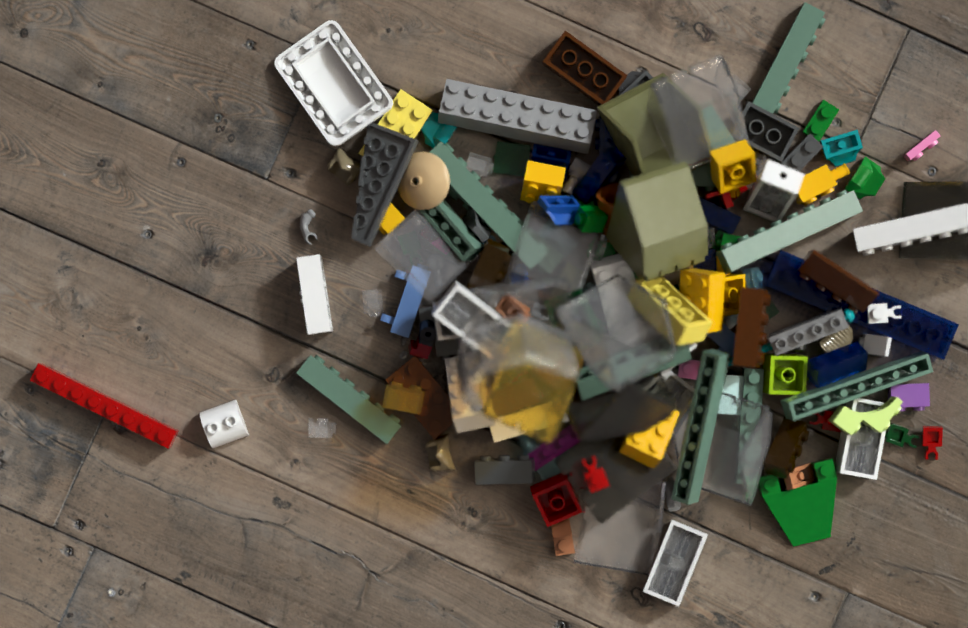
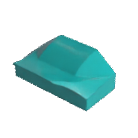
[421,112,457,148]
[820,130,863,167]

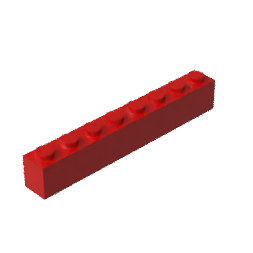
[30,363,179,448]

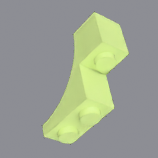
[828,396,903,435]

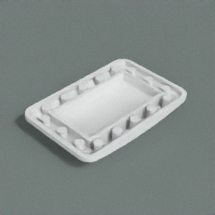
[275,20,393,146]

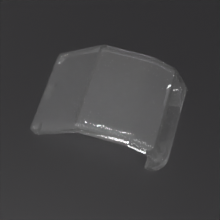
[496,201,601,328]
[456,313,579,415]

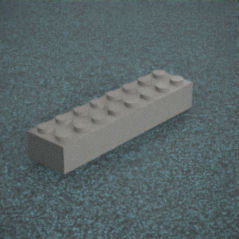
[438,79,597,154]

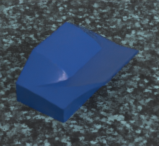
[538,196,580,225]

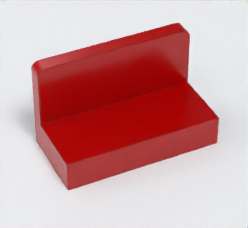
[702,191,734,210]

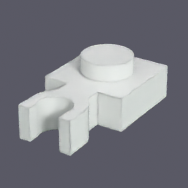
[867,303,902,324]

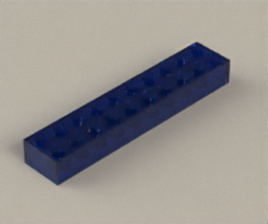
[764,250,959,360]

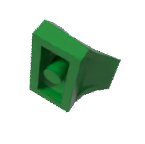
[844,157,886,199]

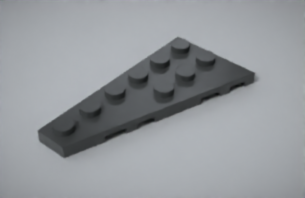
[351,123,419,247]

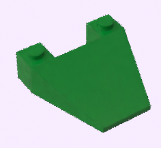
[757,458,837,547]

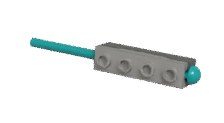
[728,306,855,367]

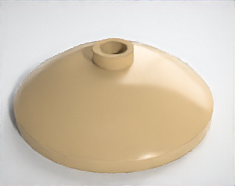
[397,152,450,210]

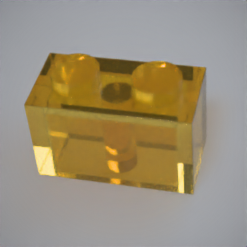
[382,381,425,415]

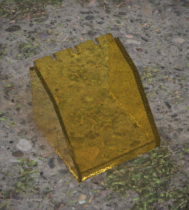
[479,320,585,444]

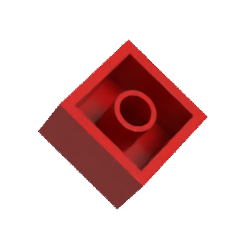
[530,471,583,527]

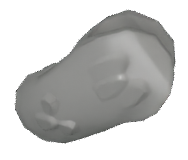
[300,209,318,245]
[664,476,681,512]

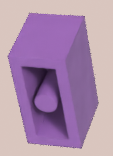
[888,383,930,411]

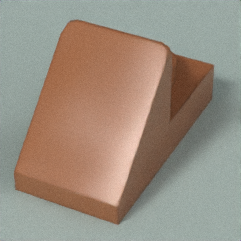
[495,293,531,330]
[784,463,816,490]
[551,518,575,556]

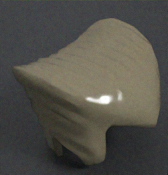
[327,147,361,186]
[819,325,853,356]
[425,434,456,472]

